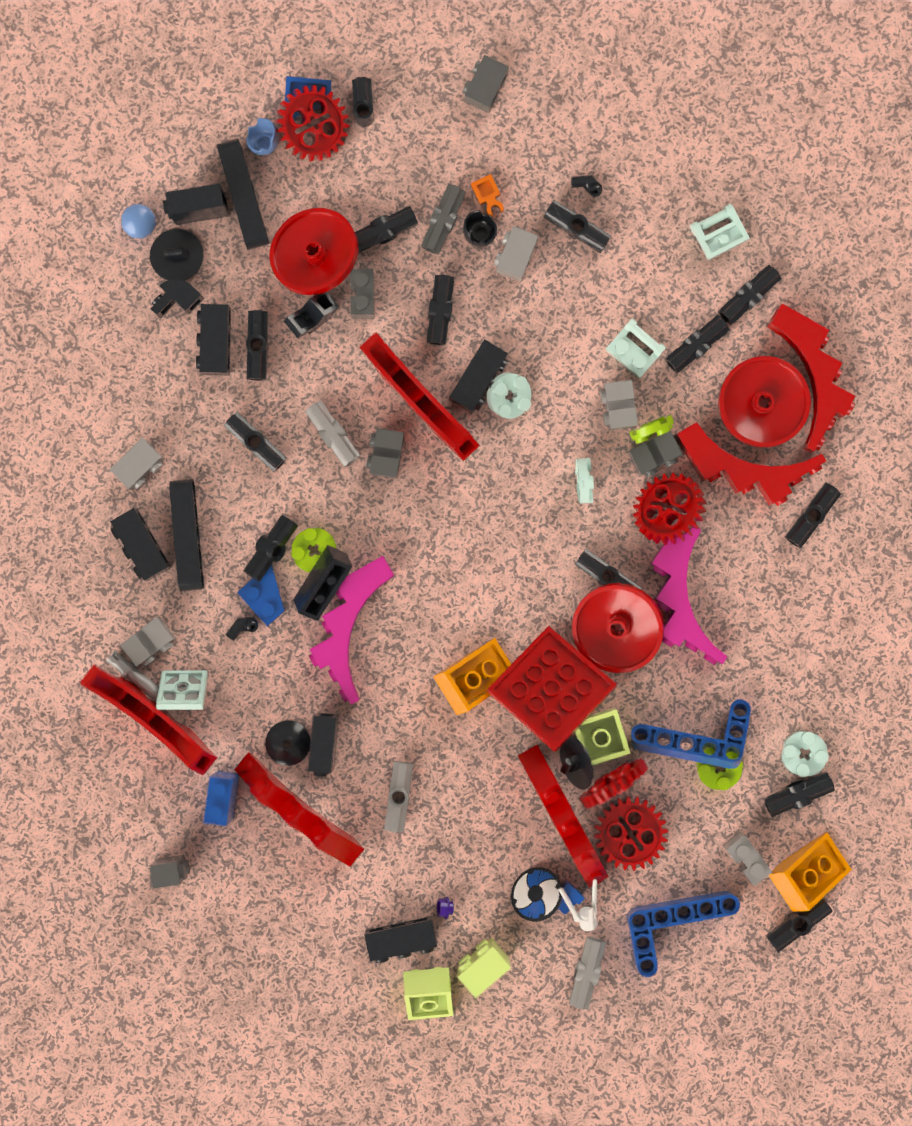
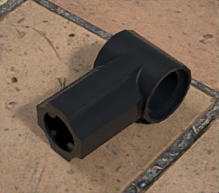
[352,77,374,127]

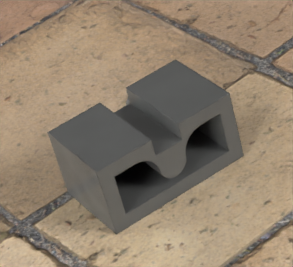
[462,55,509,114]
[350,269,375,319]
[366,428,404,479]
[627,431,682,478]
[149,855,190,889]

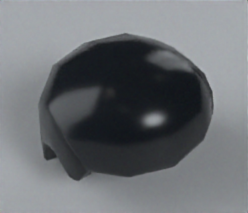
[463,210,497,247]

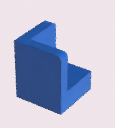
[558,879,585,914]

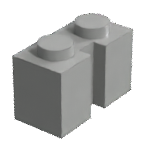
[494,226,538,282]
[600,380,638,431]
[109,438,165,490]
[120,617,177,667]
[722,832,772,886]

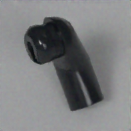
[571,175,602,197]
[225,617,258,641]

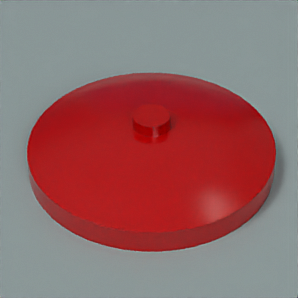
[269,208,358,295]
[718,356,811,448]
[572,583,664,673]

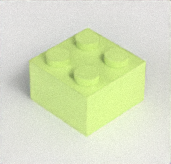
[574,708,630,765]
[457,937,511,998]

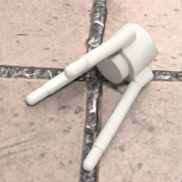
[559,879,598,931]

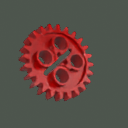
[275,85,349,162]
[633,472,707,545]
[579,758,648,809]
[593,796,668,871]

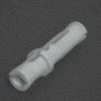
[106,650,159,702]

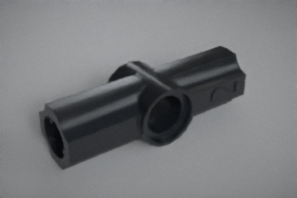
[543,200,611,254]
[355,206,418,253]
[718,265,782,325]
[426,274,454,346]
[246,310,269,381]
[665,315,730,374]
[224,412,287,472]
[784,482,841,549]
[243,515,298,582]
[574,549,642,589]
[763,772,835,817]
[765,898,833,953]

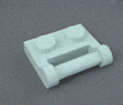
[690,204,750,261]
[605,318,666,379]

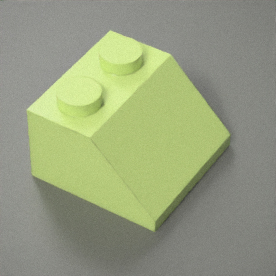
[403,967,454,1020]

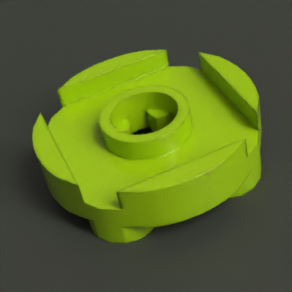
[629,414,675,444]
[291,528,337,572]
[696,747,743,790]

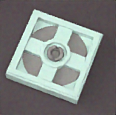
[156,670,208,710]

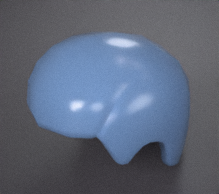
[246,118,280,155]
[121,204,156,239]

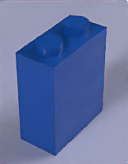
[203,771,240,826]

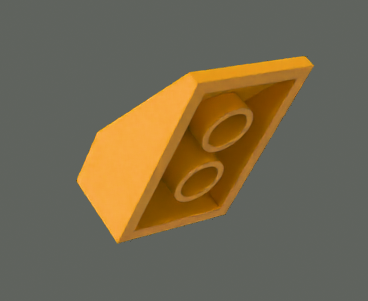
[433,638,511,715]
[769,832,852,912]

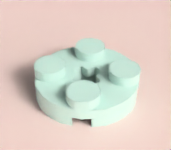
[487,372,531,419]
[575,458,594,504]
[781,731,829,777]

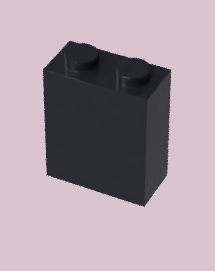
[163,183,229,225]
[308,713,340,777]

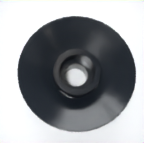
[265,720,311,766]

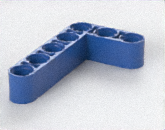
[631,699,751,769]
[627,891,740,977]

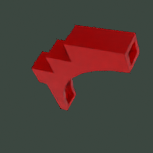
[767,304,856,453]
[359,332,480,461]
[675,422,826,506]
[80,664,218,776]
[517,745,609,888]
[234,752,364,867]

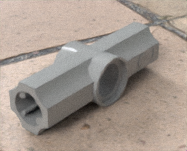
[305,400,360,467]
[384,761,413,832]
[569,936,606,1010]

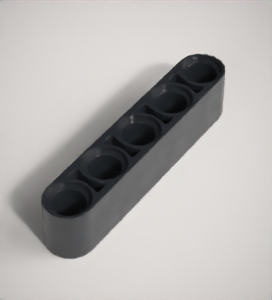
[217,138,269,250]
[169,479,204,592]

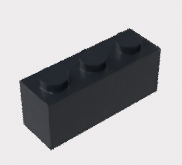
[196,304,231,376]
[449,339,509,414]
[110,508,172,581]
[293,545,353,621]
[364,916,437,963]

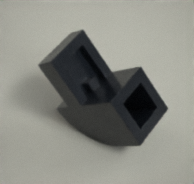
[150,279,205,319]
[284,292,339,339]

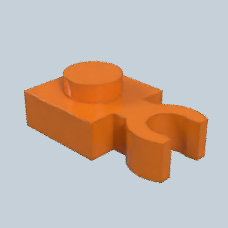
[470,174,504,217]

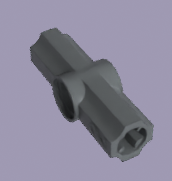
[421,184,466,255]

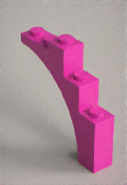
[650,521,728,665]
[309,556,395,705]

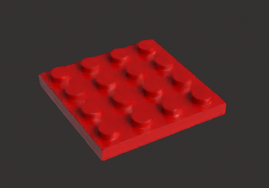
[487,626,617,752]

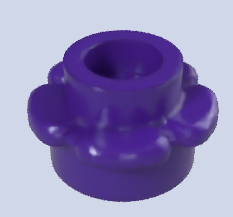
[436,897,454,919]

